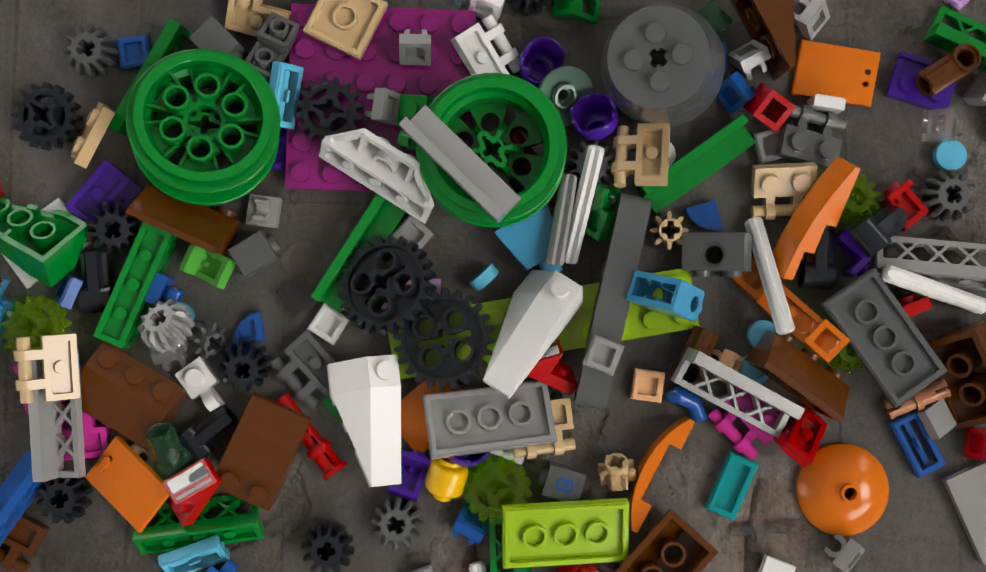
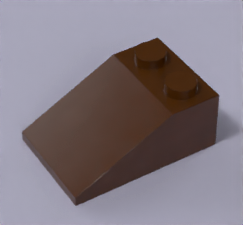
[731,0,796,81]
[217,392,311,511]

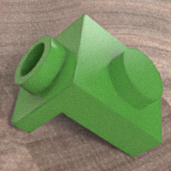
[179,243,236,290]

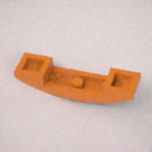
[733,258,850,364]
[628,416,695,533]

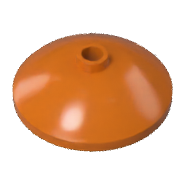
[795,443,889,536]

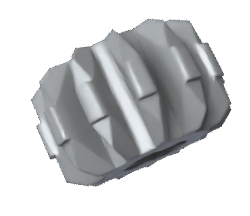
[137,298,195,354]

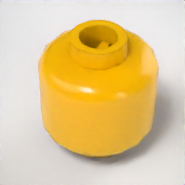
[425,458,468,502]

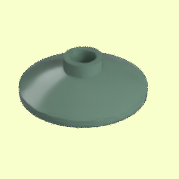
[539,66,593,127]

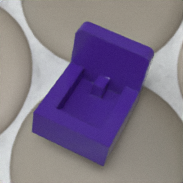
[834,228,875,277]
[387,449,431,502]

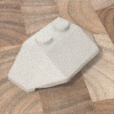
[319,128,434,224]

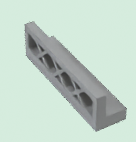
[399,105,521,223]
[867,236,986,291]
[671,347,805,438]
[28,350,86,482]

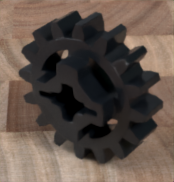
[295,76,364,144]
[11,82,83,151]

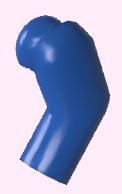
[666,385,707,423]

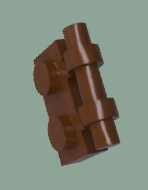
[0,514,50,572]

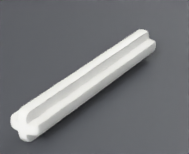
[564,145,605,264]
[745,217,795,335]
[880,265,986,314]

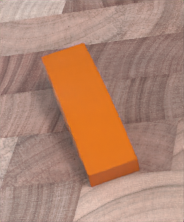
[772,157,861,280]

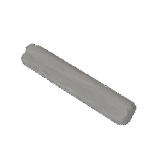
[546,174,578,267]

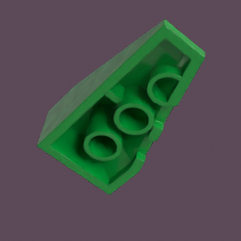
[0,198,90,288]

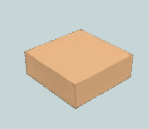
[629,368,665,403]

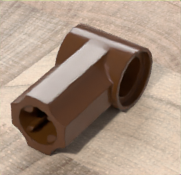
[914,43,981,98]
[671,325,719,383]

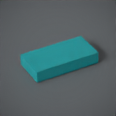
[704,451,759,521]

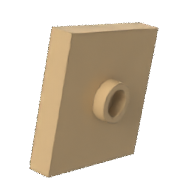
[303,0,388,61]

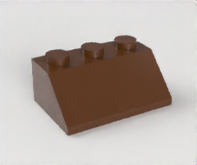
[125,182,243,256]
[927,319,986,430]
[745,330,850,422]
[67,341,185,451]
[614,509,718,572]

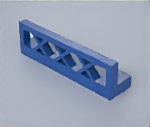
[0,450,45,546]

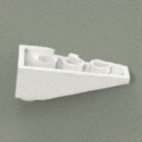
[483,270,583,399]
[327,355,401,488]

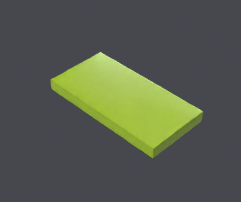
[502,498,629,569]

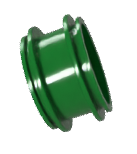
[126,48,281,206]
[416,73,567,228]

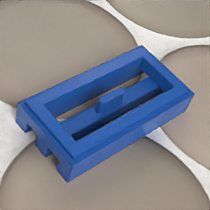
[887,409,946,478]

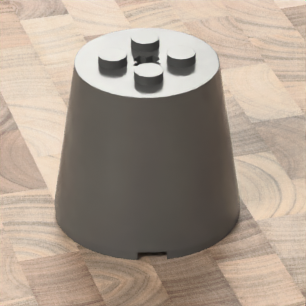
[600,3,725,128]

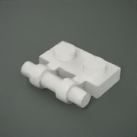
[450,14,520,76]

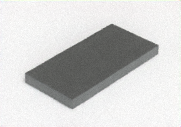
[820,268,948,408]

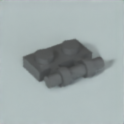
[775,104,847,170]
[270,330,338,410]

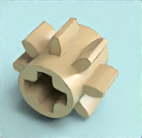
[648,211,689,250]
[598,453,636,492]

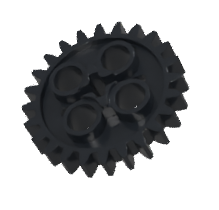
[338,234,437,337]
[393,288,496,390]

